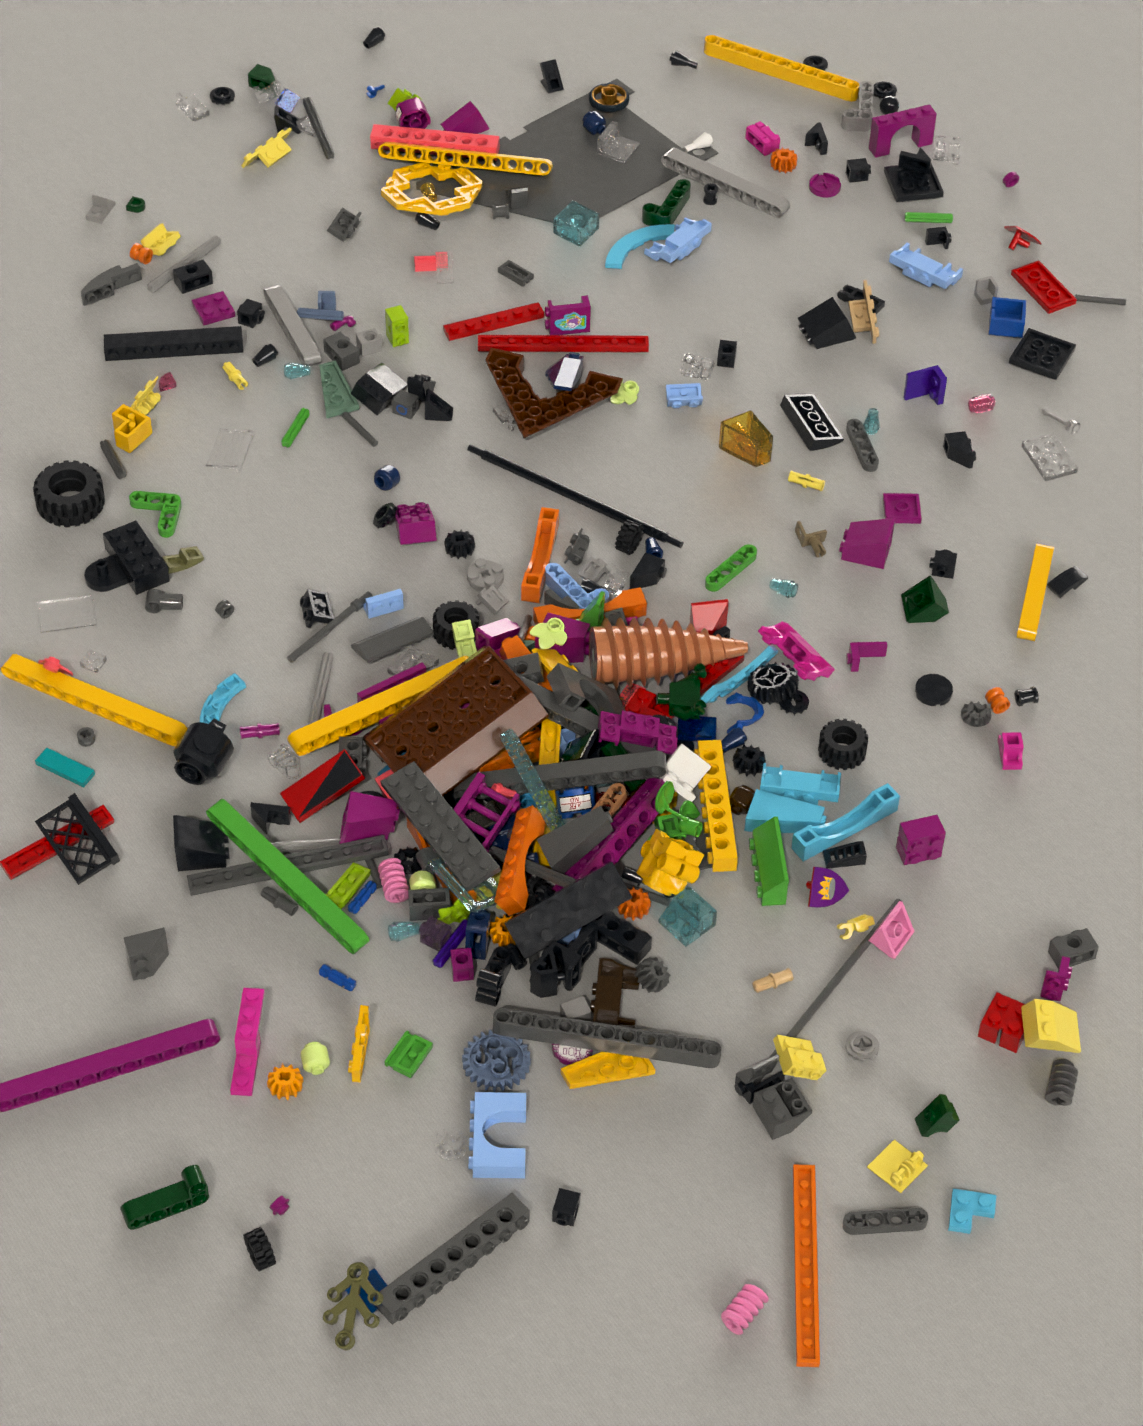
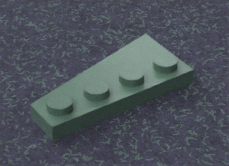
[319,360,359,418]

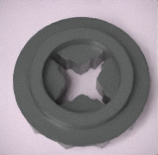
[961,701,992,727]

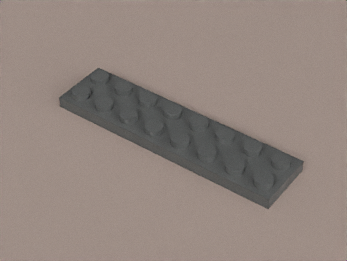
[380,761,501,892]

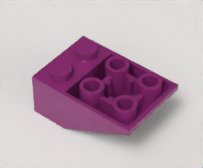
[394,502,437,545]

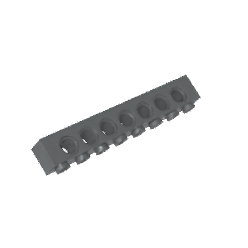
[374,1193,530,1325]

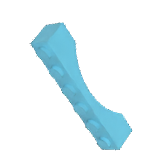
[791,783,900,862]

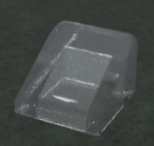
[296,116,316,137]

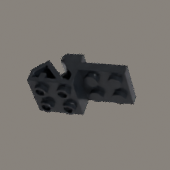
[529,921,598,998]

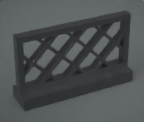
[35,793,120,885]

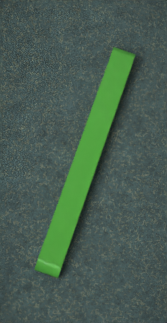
[206,799,370,954]

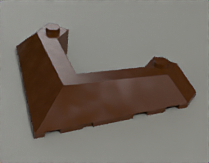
[486,348,623,438]

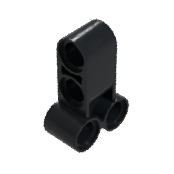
[475,946,512,1007]

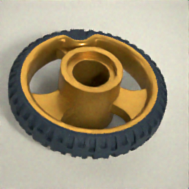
[589,83,629,112]

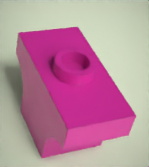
[998,732,1024,770]

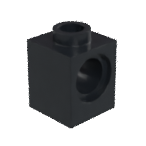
[845,158,871,183]
[717,340,737,368]
[552,1188,581,1226]

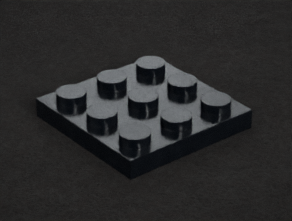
[884,163,944,202]
[1009,328,1076,380]

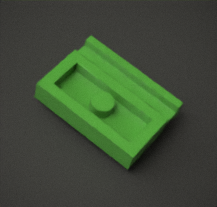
[384,1030,433,1078]

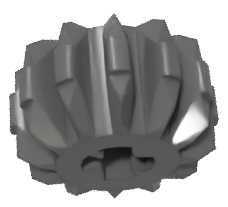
[634,957,671,993]

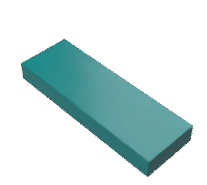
[35,748,95,788]

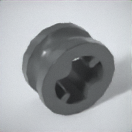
[215,600,234,619]
[77,727,95,747]

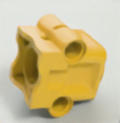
[636,829,704,897]

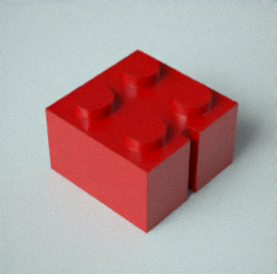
[978,992,1025,1053]

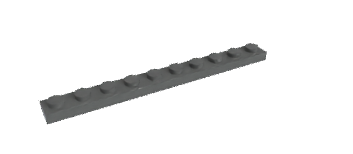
[187,835,389,896]

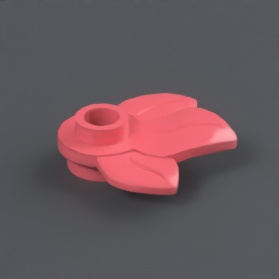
[38,656,73,676]

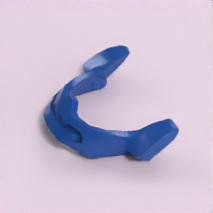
[726,692,764,734]

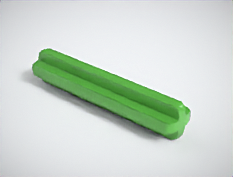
[904,212,953,223]
[281,408,310,448]

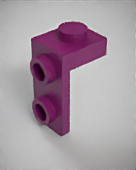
[846,641,888,672]

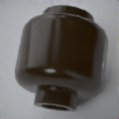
[729,785,755,815]

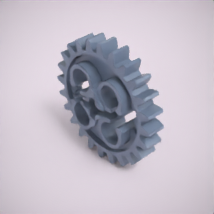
[462,1029,531,1092]

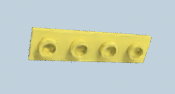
[241,128,292,168]

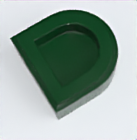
[126,196,145,213]

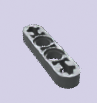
[846,419,879,472]
[842,1208,928,1235]

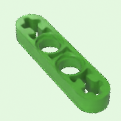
[705,544,757,592]

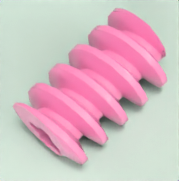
[378,858,409,903]
[721,1284,769,1335]

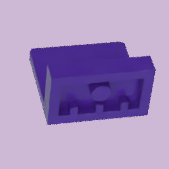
[903,365,947,405]

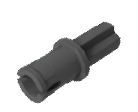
[261,886,298,916]

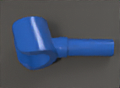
[366,85,385,98]

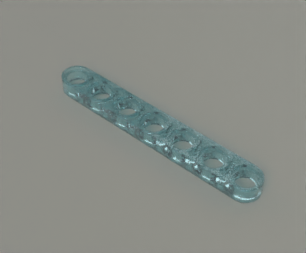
[500,729,565,832]

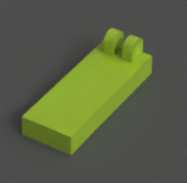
[326,862,371,909]

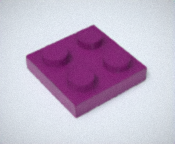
[192,291,236,326]

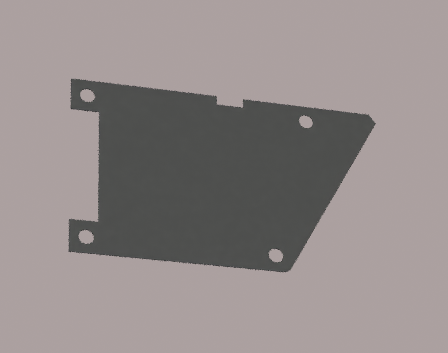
[416,79,718,229]

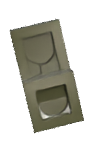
[162,546,204,574]

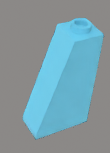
[744,789,827,833]

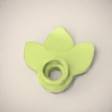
[610,380,639,405]
[530,618,567,649]

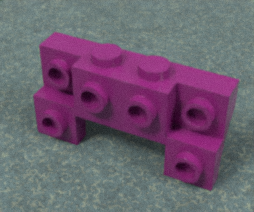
[598,710,678,754]

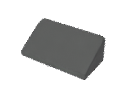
[736,1054,780,1084]

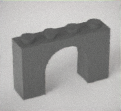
[547,663,625,716]

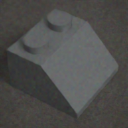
[124,927,169,981]

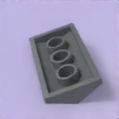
[351,617,434,663]

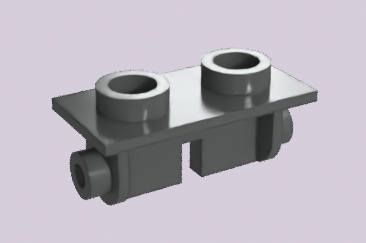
[564,528,590,565]

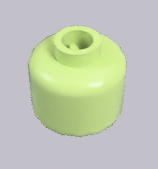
[409,870,436,890]
[300,1042,330,1075]

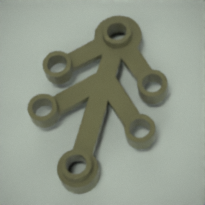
[323,1262,383,1351]

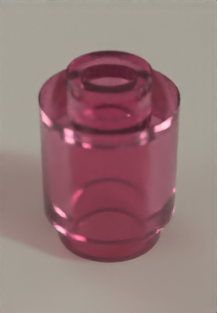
[968,393,996,414]

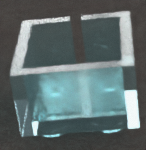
[553,200,599,247]

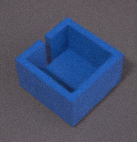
[989,297,1026,338]

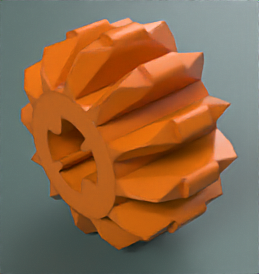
[770,147,797,174]
[617,886,651,921]

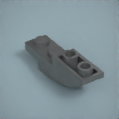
[81,263,142,306]

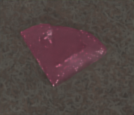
[159,372,177,392]

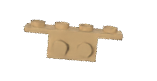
[848,280,879,344]

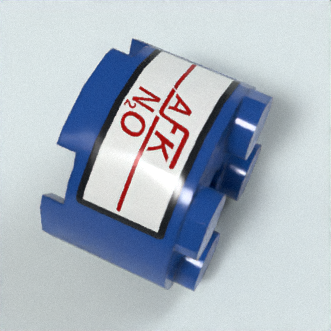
[554,785,596,819]

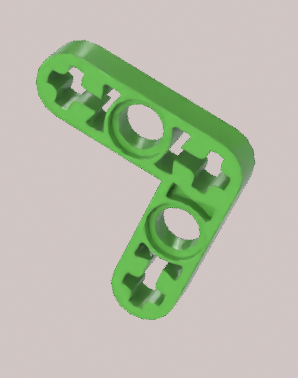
[129,491,181,538]

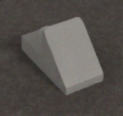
[86,195,116,224]

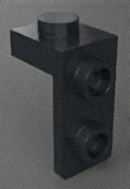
[734,1070,785,1104]

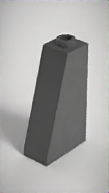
[537,806,614,874]

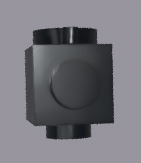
[237,299,265,328]
[929,549,957,579]

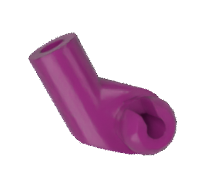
[330,315,356,331]

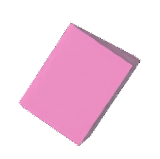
[868,901,915,959]

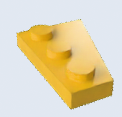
[348,1005,370,1082]

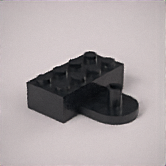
[84,520,170,595]

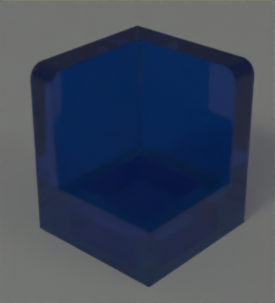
[275,88,300,113]

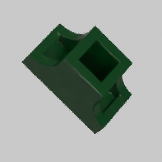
[914,1094,960,1137]

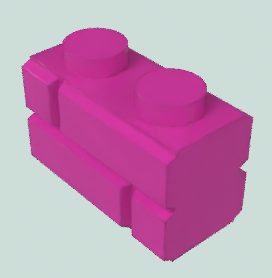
[745,121,780,156]

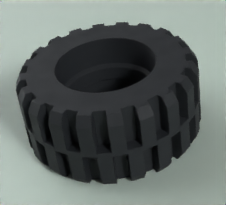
[33,460,105,527]

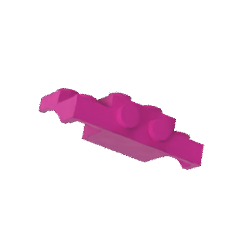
[758,621,835,681]

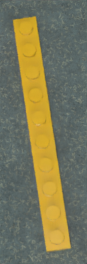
[533,719,561,869]

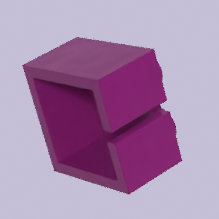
[896,815,946,865]

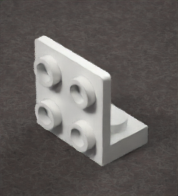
[659,744,711,802]

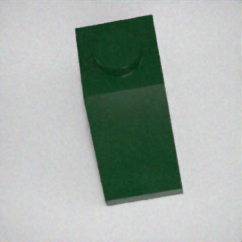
[248,64,277,96]

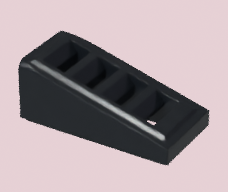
[822,841,867,869]

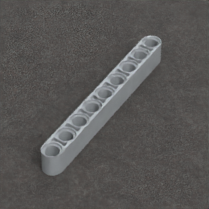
[661,147,790,218]

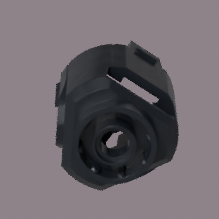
[173,718,234,785]

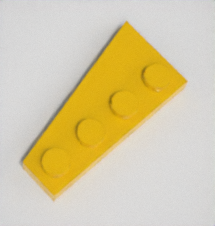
[560,1041,655,1089]

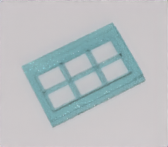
[427,857,498,913]

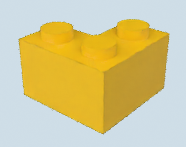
[112,404,152,453]

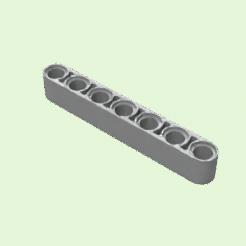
[263,285,321,367]

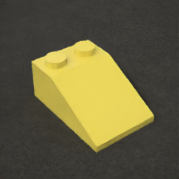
[1021,999,1081,1053]

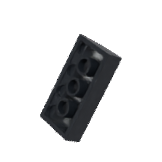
[780,394,844,451]

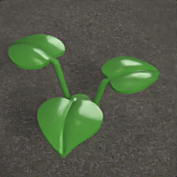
[643,781,703,858]

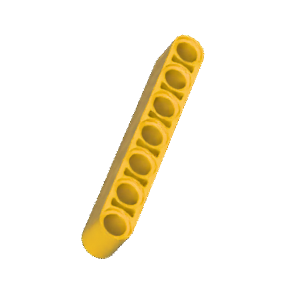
[1016,543,1054,641]

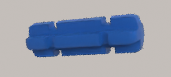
[348,880,377,914]
[319,964,357,991]

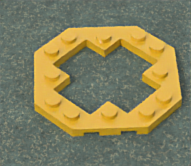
[381,162,482,216]

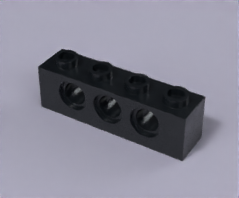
[582,911,652,965]

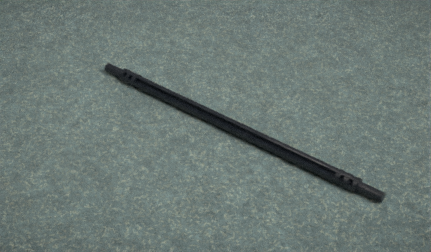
[467,444,684,548]

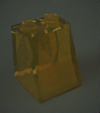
[719,410,773,467]

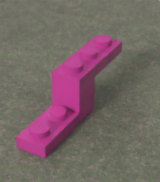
[230,988,265,1096]

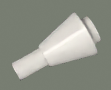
[684,132,713,153]

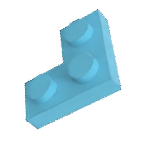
[948,1188,996,1234]

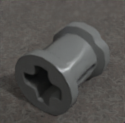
[492,204,509,219]

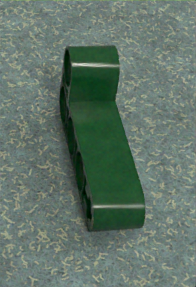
[642,179,691,226]
[120,1165,209,1230]

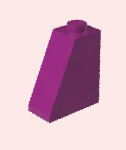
[440,101,490,134]
[475,618,520,651]

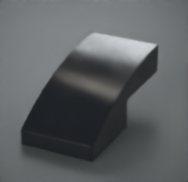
[1047,566,1088,598]

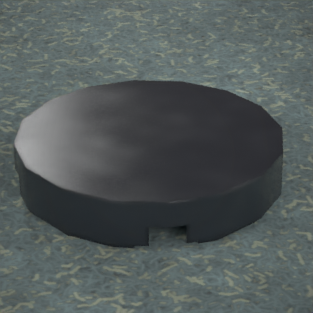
[915,674,953,706]

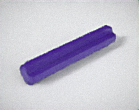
[432,919,468,968]

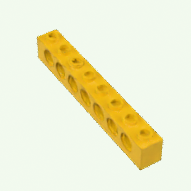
[694,740,738,872]

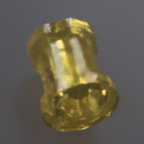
[420,183,437,203]

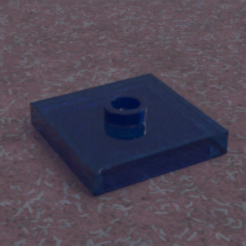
[677,716,717,741]

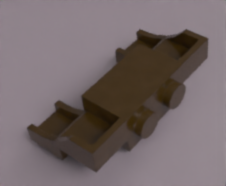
[590,958,639,1028]

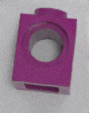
[450,948,474,982]

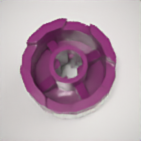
[396,97,431,129]

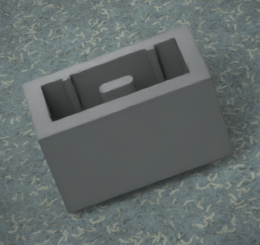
[753,1078,812,1140]

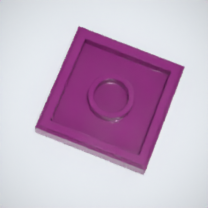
[883,493,922,524]

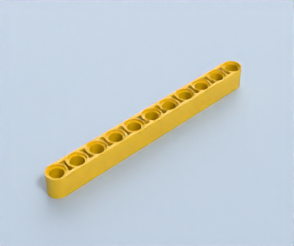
[704,35,860,102]
[378,142,553,176]
[1,654,188,747]
[287,656,469,756]

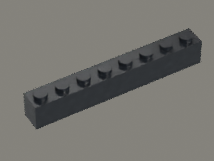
[104,326,243,361]

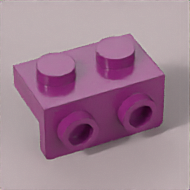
[1040,956,1073,1001]

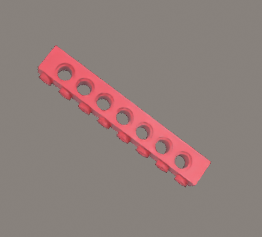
[370,124,500,161]

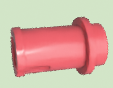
[491,783,517,800]

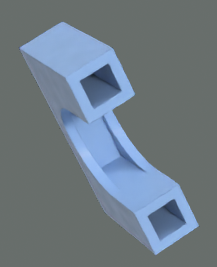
[468,1092,526,1179]

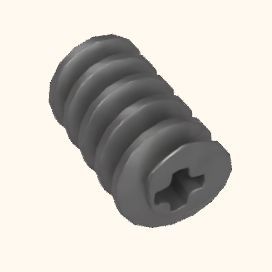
[1045,1058,1079,1106]

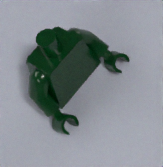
[657,663,707,721]

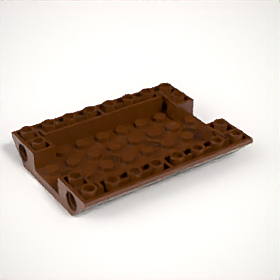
[363,646,549,796]

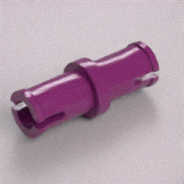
[240,723,280,739]

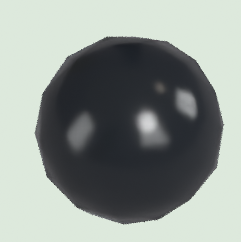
[879,96,899,115]

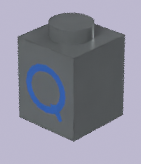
[391,390,419,419]

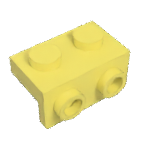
[141,223,181,256]

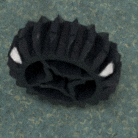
[747,662,799,705]

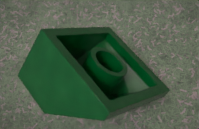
[901,576,949,623]

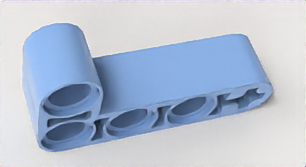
[545,563,609,609]

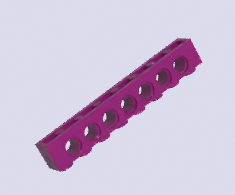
[552,778,674,892]

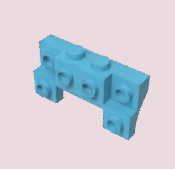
[760,763,841,805]

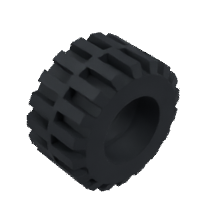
[432,600,480,650]
[818,718,868,770]

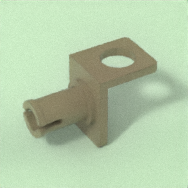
[795,521,827,557]

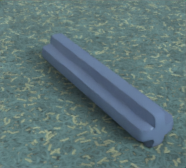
[297,308,344,321]

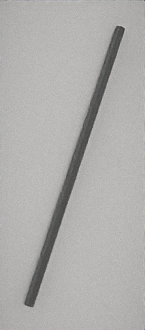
[754,899,902,1084]

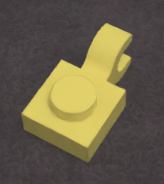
[837,914,875,939]

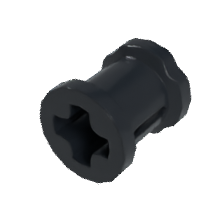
[703,183,718,205]
[1014,686,1039,707]

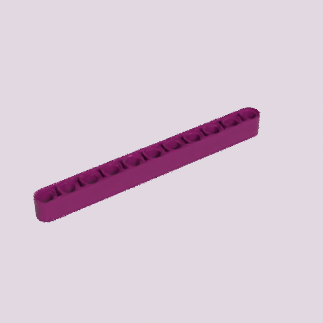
[0,1019,221,1112]

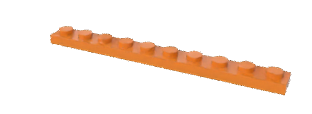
[793,1164,820,1367]

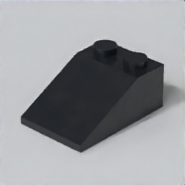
[351,363,408,416]

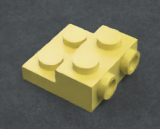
[773,1035,827,1080]

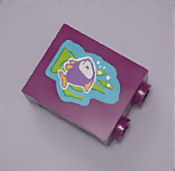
[545,295,591,335]

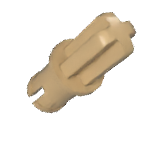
[752,968,794,993]

